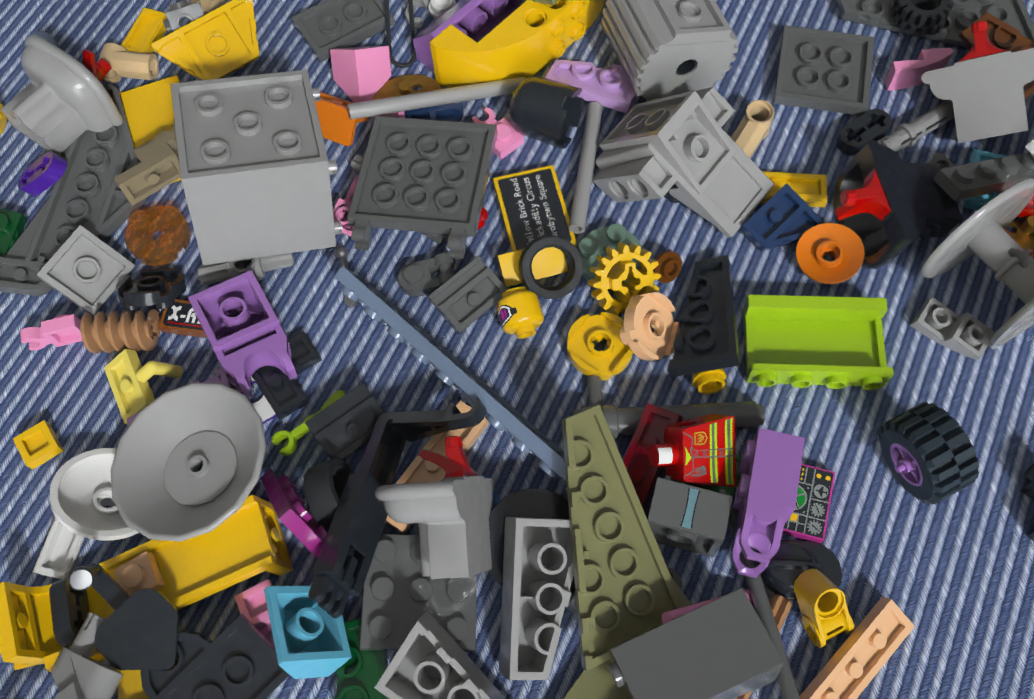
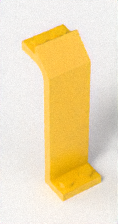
[0,494,293,670]

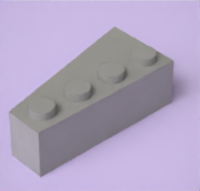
[499,517,574,680]
[374,610,506,699]

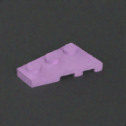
[545,59,637,114]

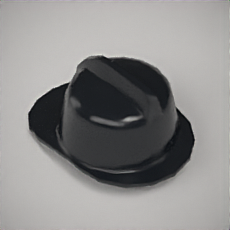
[756,540,842,600]

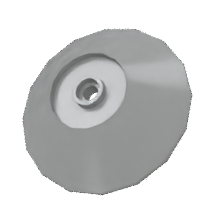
[110,382,266,542]

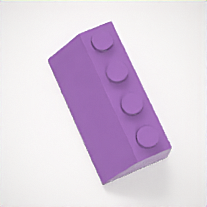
[413,0,521,73]

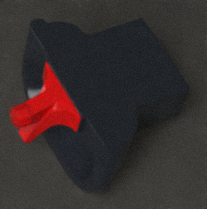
[834,140,963,269]

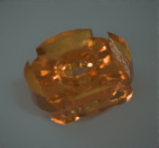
[125,205,191,266]

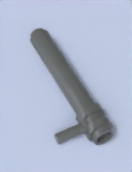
[573,375,765,440]

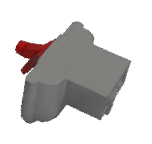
[921,21,1034,143]
[1,35,124,155]
[375,436,495,579]

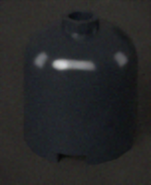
[506,77,584,149]

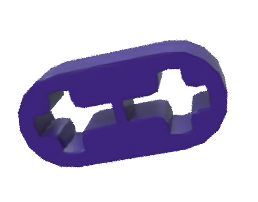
[18,151,67,197]

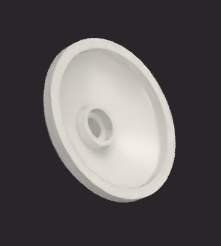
[50,448,139,541]

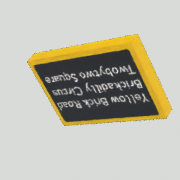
[493,165,577,251]

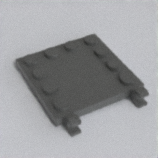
[347,116,498,259]

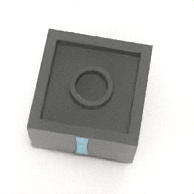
[647,475,733,558]

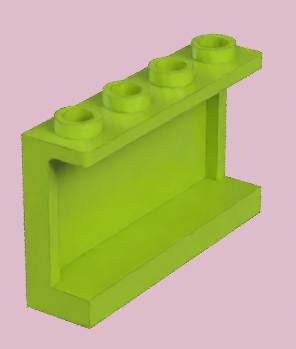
[743,295,894,390]

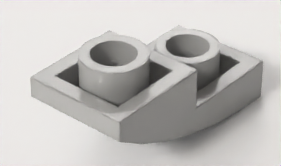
[910,297,995,360]

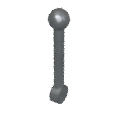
[335,247,358,308]

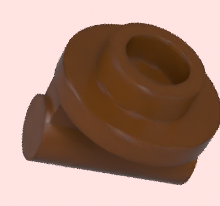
[653,249,682,283]

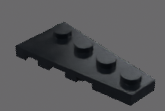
[667,255,740,377]

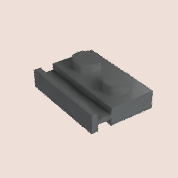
[428,256,508,335]

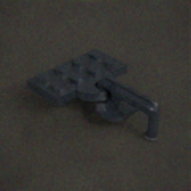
[68,564,289,699]

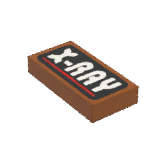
[158,299,207,338]

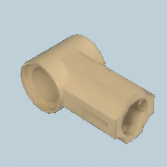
[98,43,159,83]
[731,100,775,159]

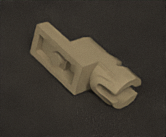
[113,124,181,206]

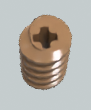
[80,309,160,354]

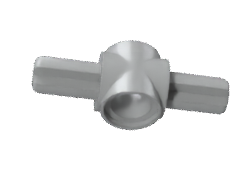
[197,253,294,285]

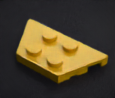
[151,0,259,81]

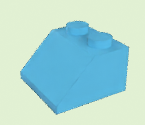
[264,586,352,679]

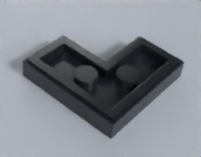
[252,331,322,420]

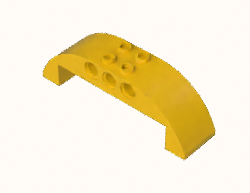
[429,0,605,88]

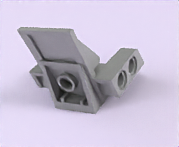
[592,87,774,237]

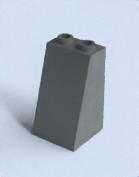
[608,588,784,699]

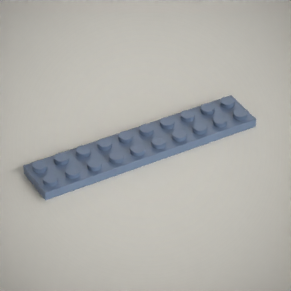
[334,266,567,490]

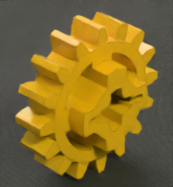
[588,242,661,316]

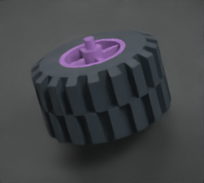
[879,402,979,505]

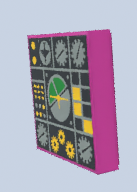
[782,464,836,544]

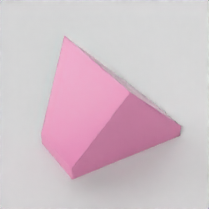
[330,46,392,103]

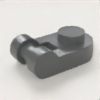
[398,252,456,297]

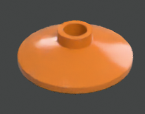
[796,223,865,284]

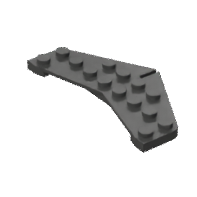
[0,84,147,296]

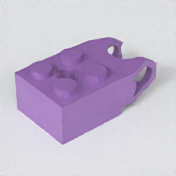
[188,270,298,399]
[731,428,805,578]

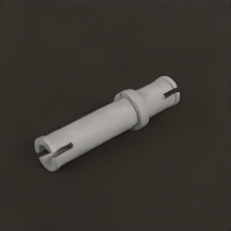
[877,100,954,152]

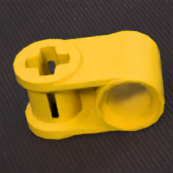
[794,569,854,648]

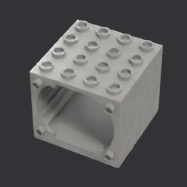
[171,70,343,265]

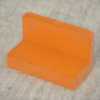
[315,92,369,146]

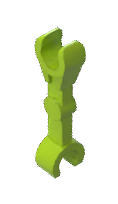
[272,390,345,456]

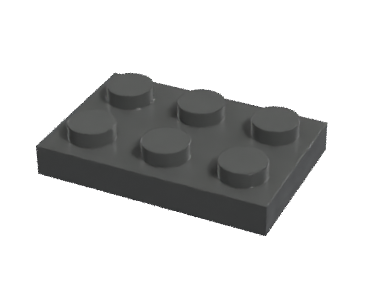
[291,0,395,63]

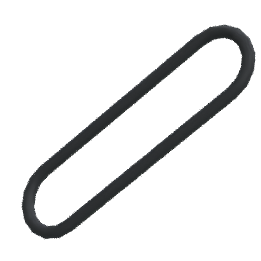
[384,0,416,68]

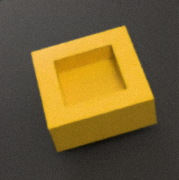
[13,420,64,470]

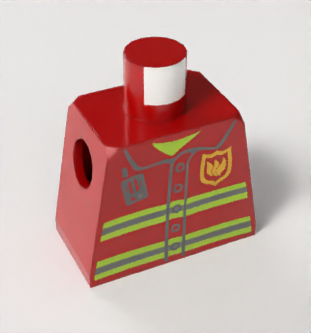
[649,413,736,487]

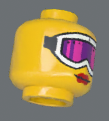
[497,287,544,339]

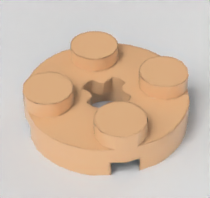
[620,292,680,361]

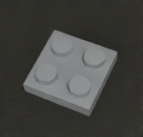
[37,225,135,317]

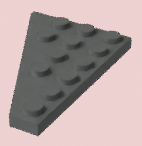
[835,0,1034,48]

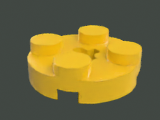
[567,312,633,381]

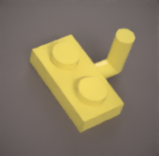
[104,349,183,424]

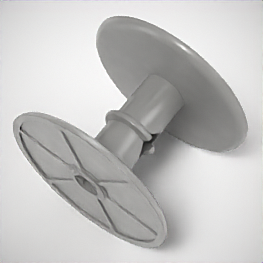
[921,179,1034,349]

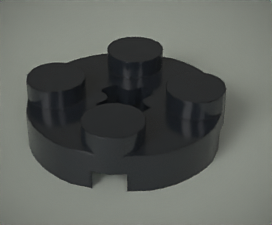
[116,268,187,311]

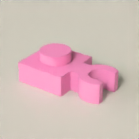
[472,107,524,159]
[20,314,83,351]

